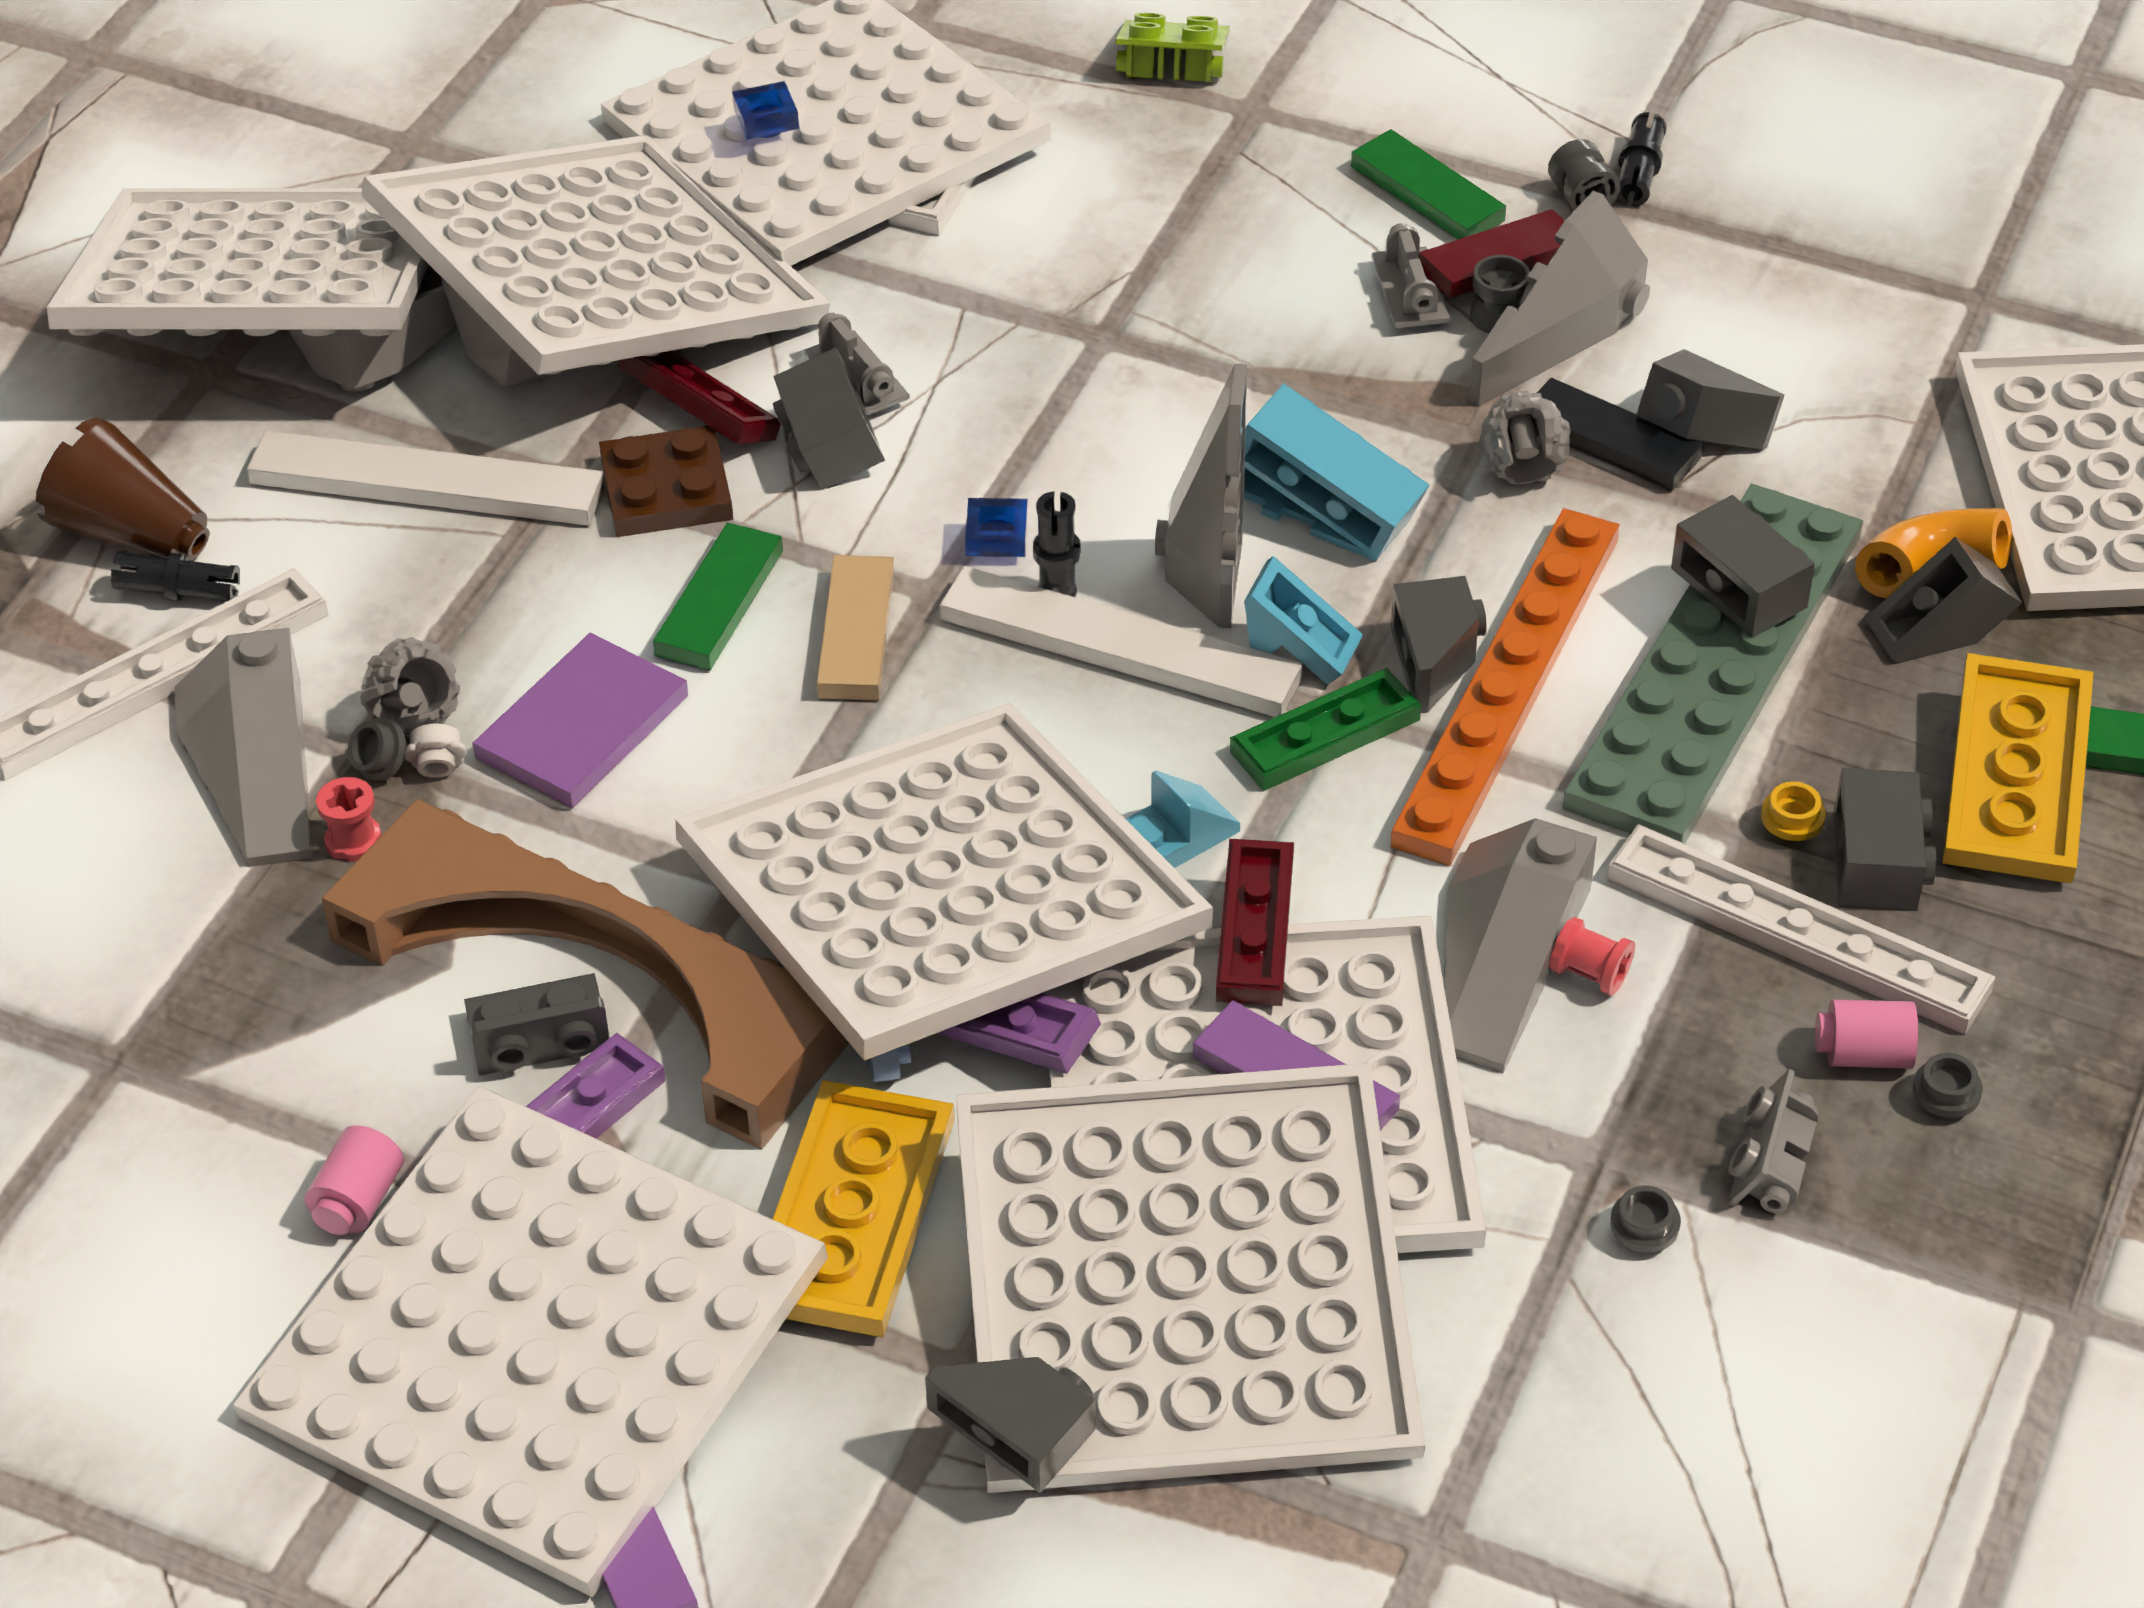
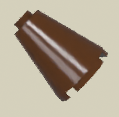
[36,417,210,560]

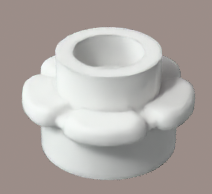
[404,723,467,778]

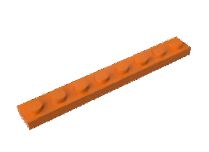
[1390,508,1620,866]

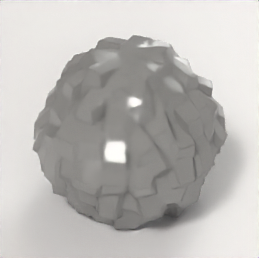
[1478,391,1571,485]
[360,637,460,738]

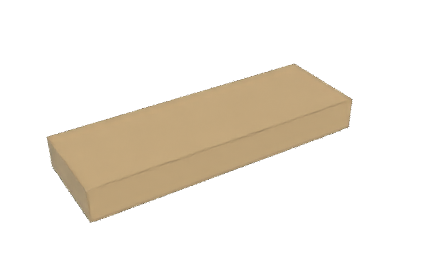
[817,555,894,700]

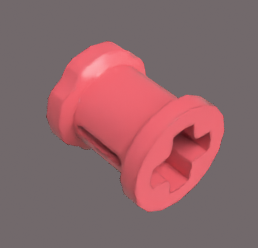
[316,777,382,862]
[1549,917,1635,996]

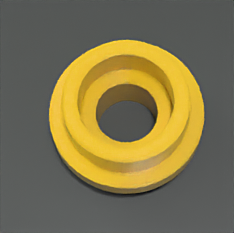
[1761,782,1826,841]

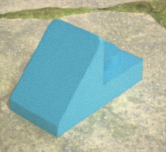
[1244,556,1363,685]
[1126,771,1240,868]

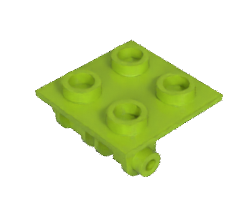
[1115,12,1230,82]

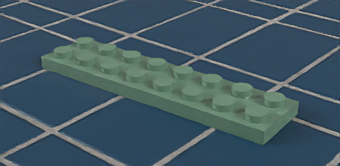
[1562,483,1863,844]

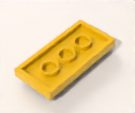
[1942,653,2094,884]
[773,1080,955,1338]

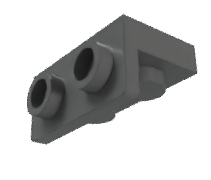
[464,973,609,1076]

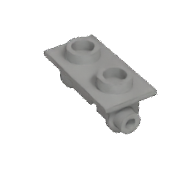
[1371,223,1451,329]
[804,313,910,415]
[1727,1069,1819,1214]

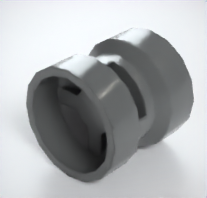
[1548,139,1620,211]
[1470,255,1530,333]

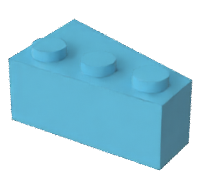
[1244,383,1430,562]

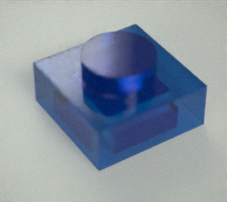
[732,81,800,140]
[965,498,1028,557]

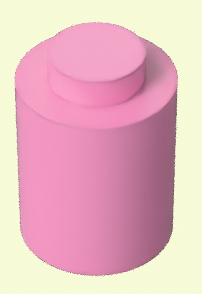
[1815,999,1918,1069]
[305,1125,404,1235]

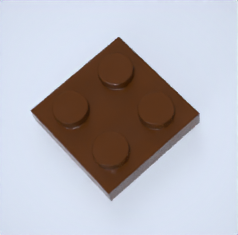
[599,426,734,537]

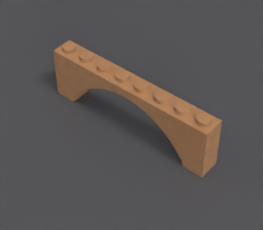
[322,799,849,1150]

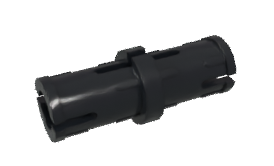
[1617,112,1667,207]
[1033,491,1081,597]
[111,551,240,602]

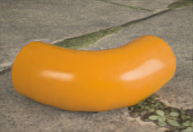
[1855,508,2012,598]

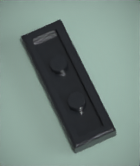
[1537,377,1703,491]

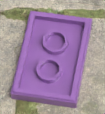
[472,632,688,808]

